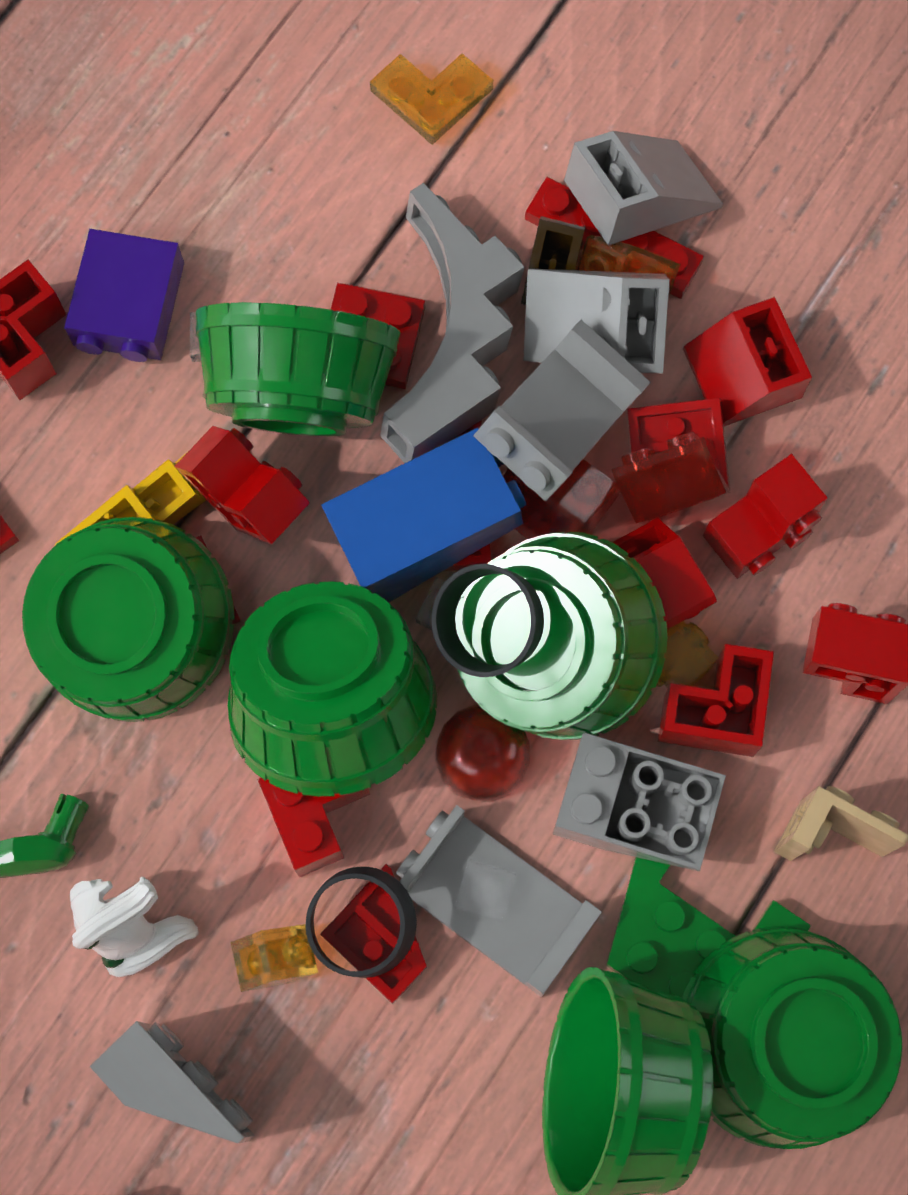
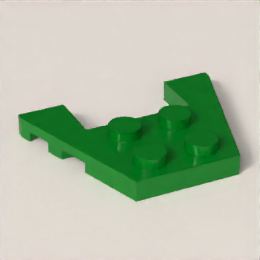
[606,857,811,998]

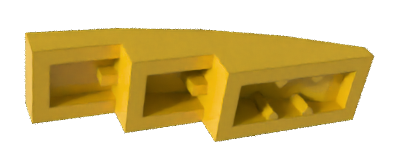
[55,454,206,545]

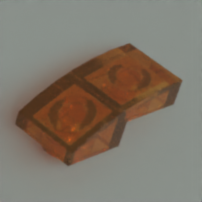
[577,235,681,299]

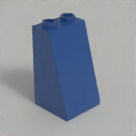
[321,428,526,603]

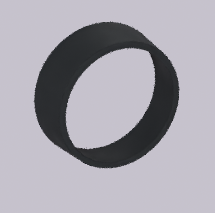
[432,564,544,677]
[306,867,417,978]

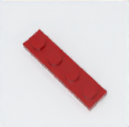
[525,177,704,299]

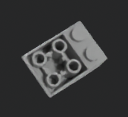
[564,131,723,245]
[523,269,669,374]
[553,733,726,871]
[90,1021,255,1143]

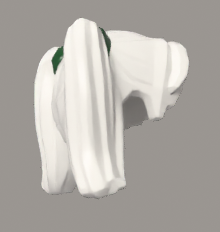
[70,876,199,977]

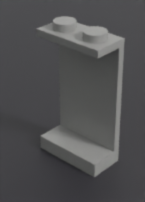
[474,320,651,501]
[396,805,602,997]

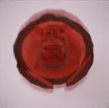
[435,705,530,802]

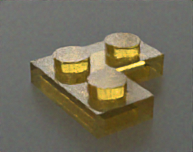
[370,53,493,145]

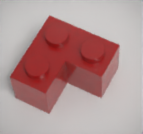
[0,259,67,400]
[174,426,310,545]
[703,453,828,579]
[803,603,908,704]
[658,644,774,757]
[257,778,370,877]

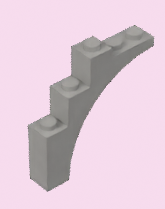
[380,183,524,463]

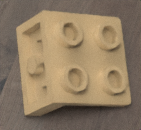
[774,786,908,861]

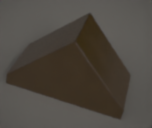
[521,216,585,305]

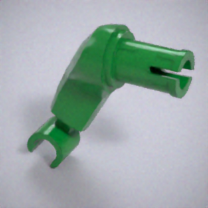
[0,794,89,878]

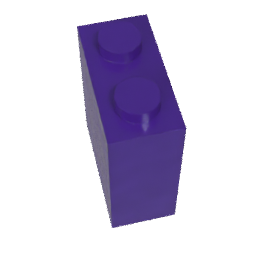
[64,228,184,362]

